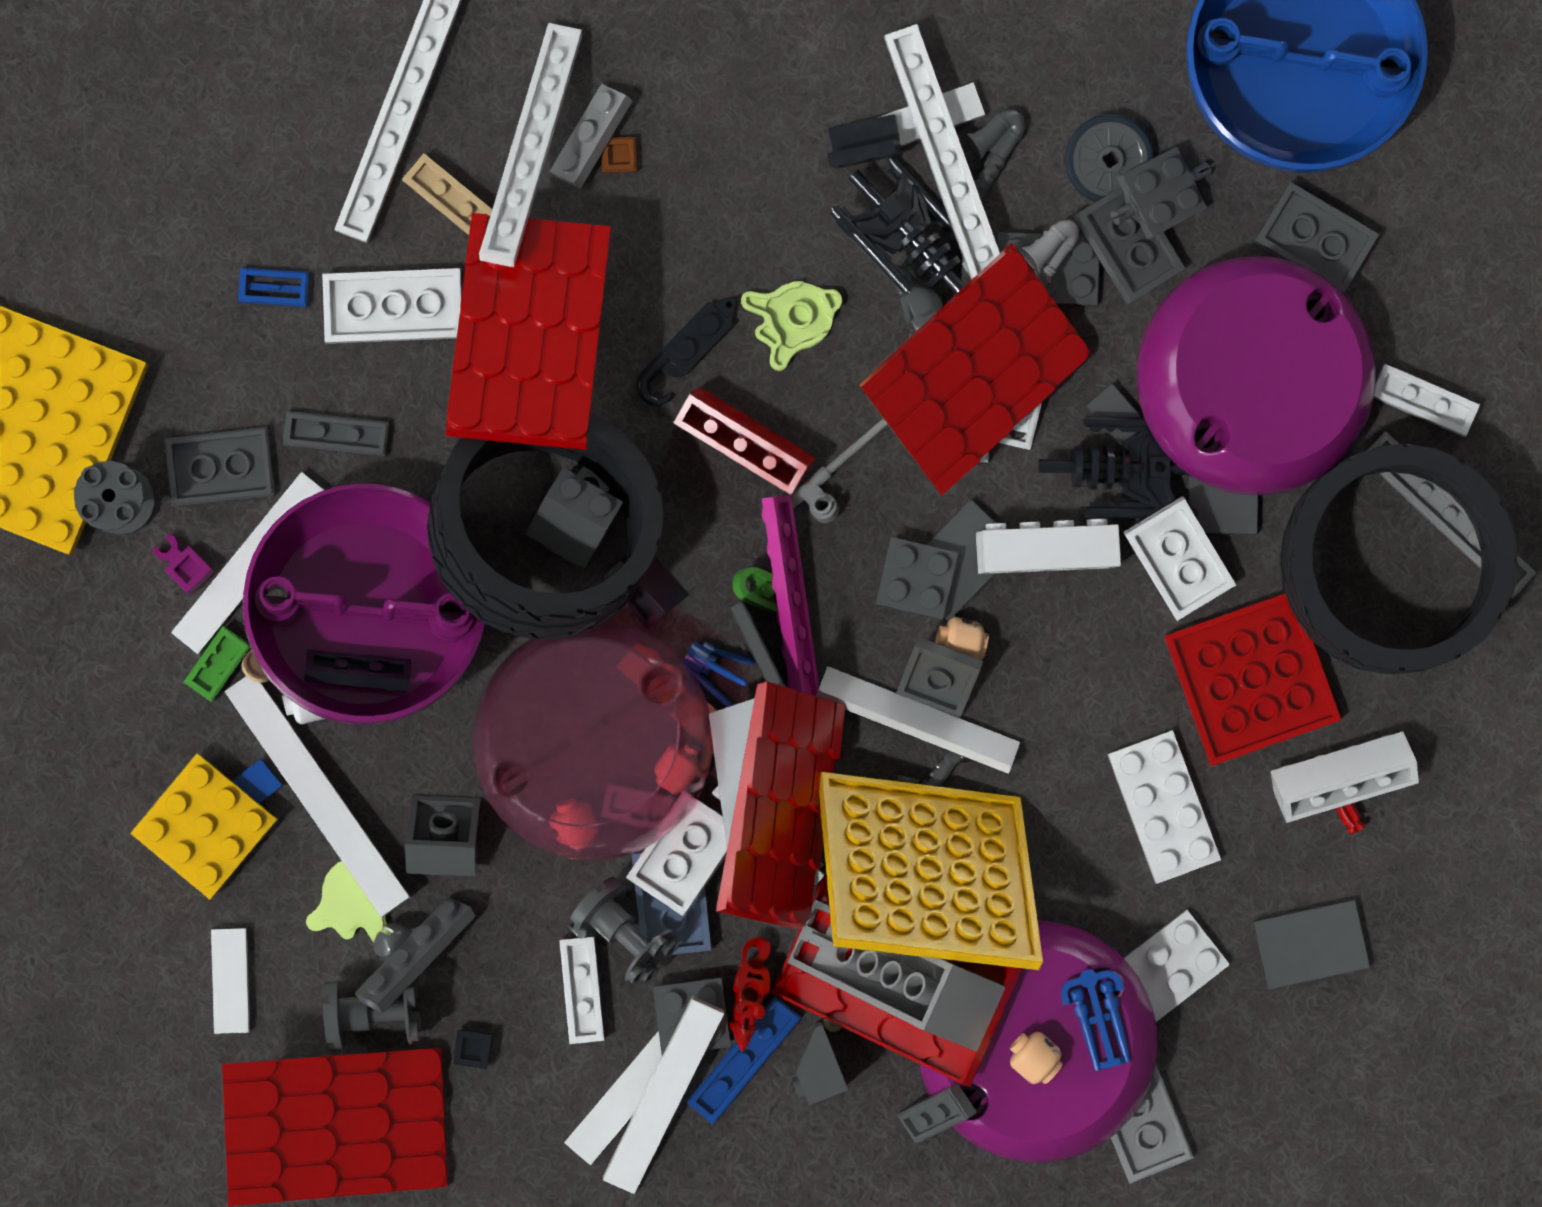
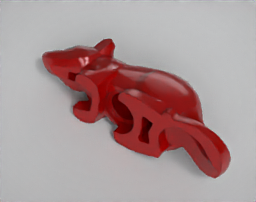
[728,937,771,1051]

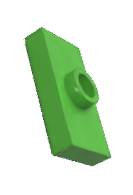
[183,626,251,702]

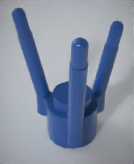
[682,642,754,707]

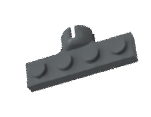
[355,897,476,1013]

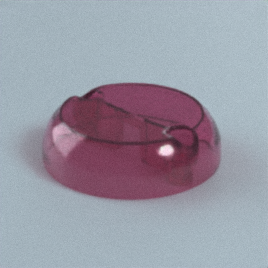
[472,621,713,861]

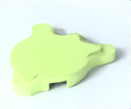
[741,281,843,372]
[306,861,391,942]

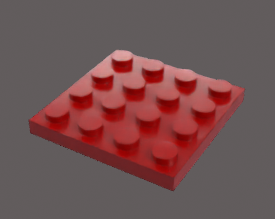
[1163,594,1341,766]

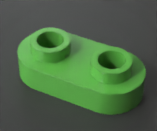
[733,567,778,615]

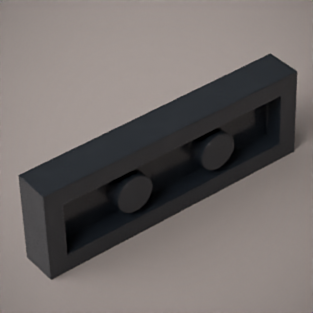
[304,649,412,691]

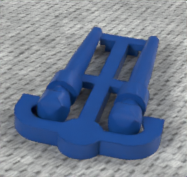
[1061,969,1131,1071]

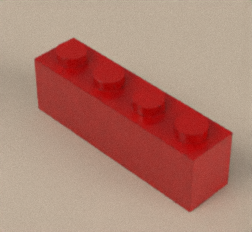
[673,386,816,495]

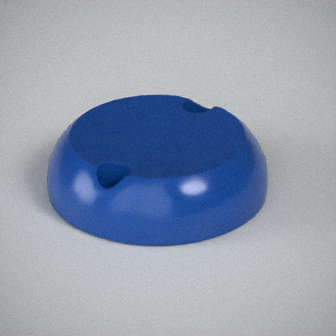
[1186,0,1428,173]

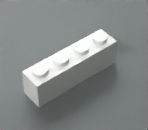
[976,519,1121,574]
[1270,731,1419,823]

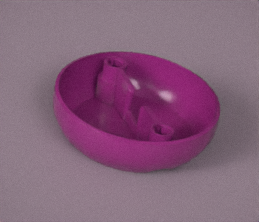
[1137,256,1376,496]
[243,484,485,725]
[918,921,1158,1163]

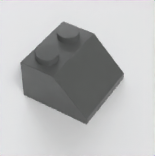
[524,468,623,570]
[405,795,481,877]
[792,1021,848,1106]

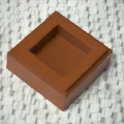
[602,137,637,174]

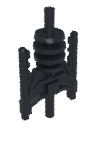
[830,157,966,295]
[1038,416,1198,518]

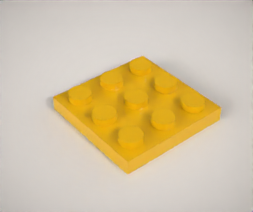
[130,753,278,900]

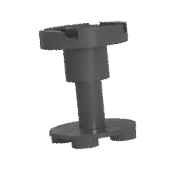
[74,461,156,535]
[568,877,680,984]
[323,978,422,1051]

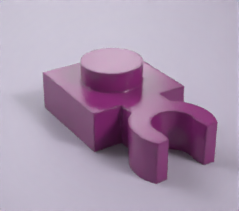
[152,534,214,596]

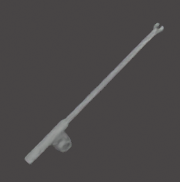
[791,419,887,523]

